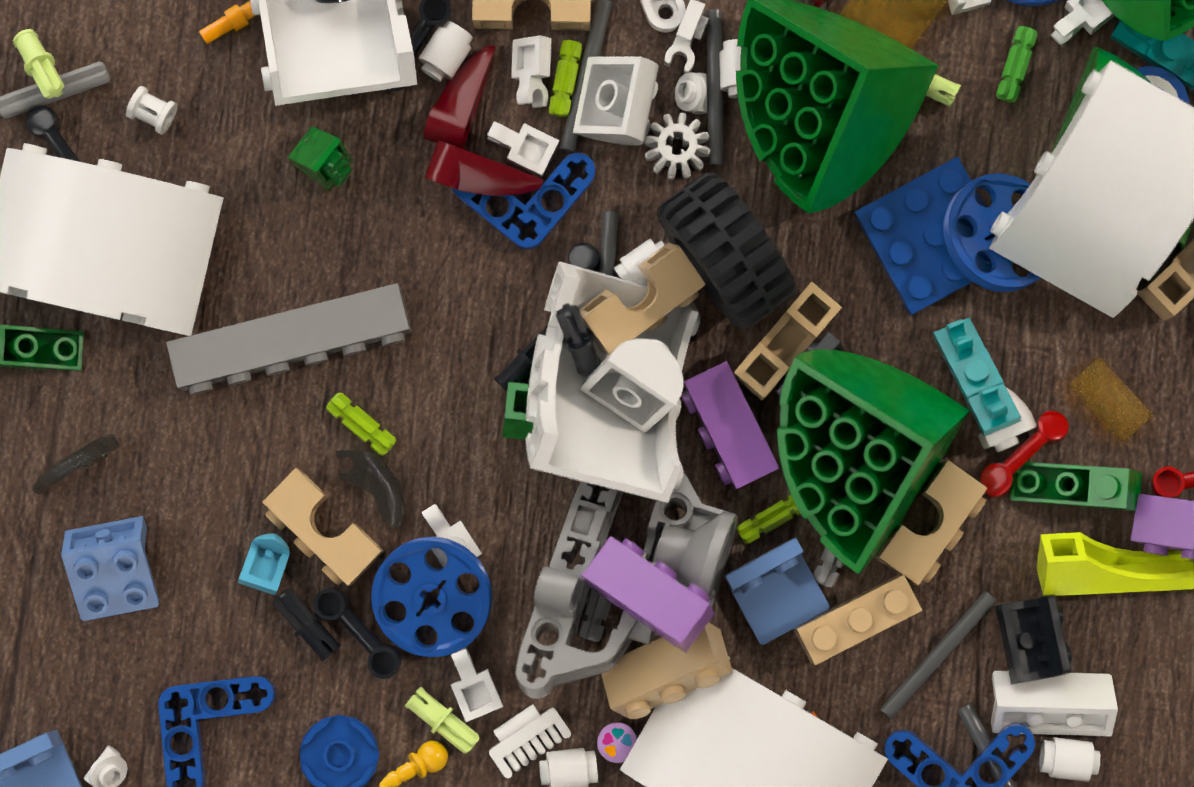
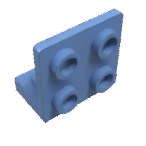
[61,516,159,621]
[723,538,830,645]
[0,730,83,787]

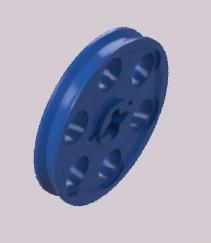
[943,173,1041,292]
[371,537,492,657]

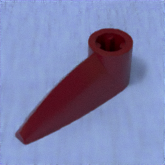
[423,45,496,149]
[424,141,543,196]

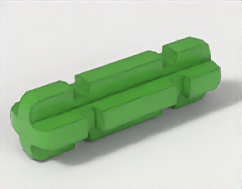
[996,26,1038,103]

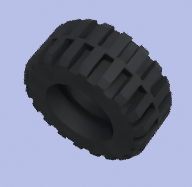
[657,173,797,329]

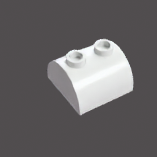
[573,56,659,145]
[580,339,683,433]

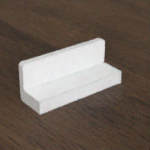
[991,671,1118,736]

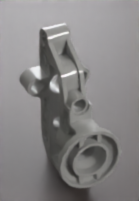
[515,473,737,699]

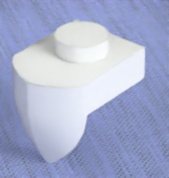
[978,388,1037,452]

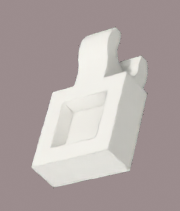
[664,0,709,73]
[1051,0,1115,47]
[511,35,551,108]
[487,121,559,178]
[421,504,482,567]
[451,647,503,722]

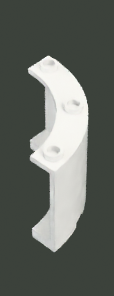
[250,0,417,106]
[989,61,1194,318]
[0,143,224,336]
[526,261,700,503]
[620,657,888,787]

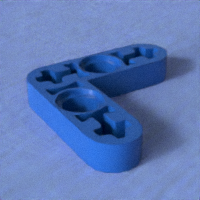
[451,153,595,250]
[158,676,276,787]
[884,723,1035,787]

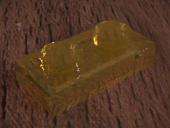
[1068,357,1153,442]

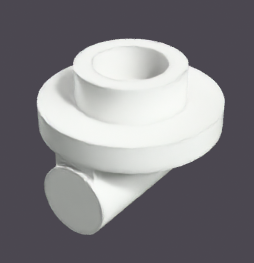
[675,72,708,114]
[84,745,128,787]

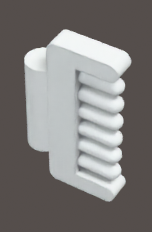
[489,704,571,778]

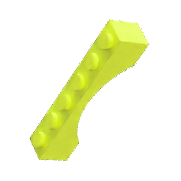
[1037,532,1194,596]

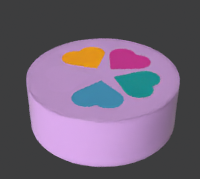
[597,722,637,763]

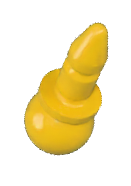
[379,741,448,787]

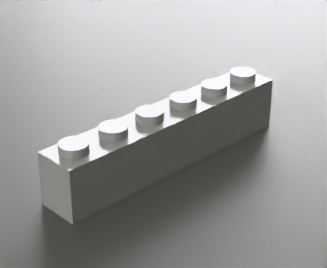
[166,283,412,395]

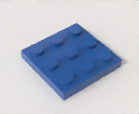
[853,156,995,316]

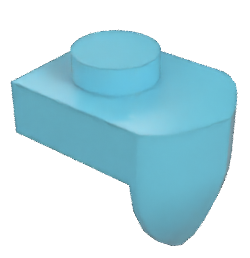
[238,533,290,595]

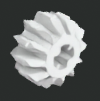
[644,113,710,180]

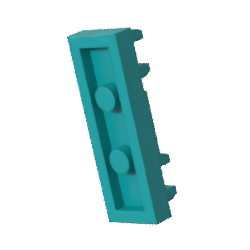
[1109,20,1194,91]
[933,317,1021,437]

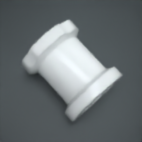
[126,86,178,135]

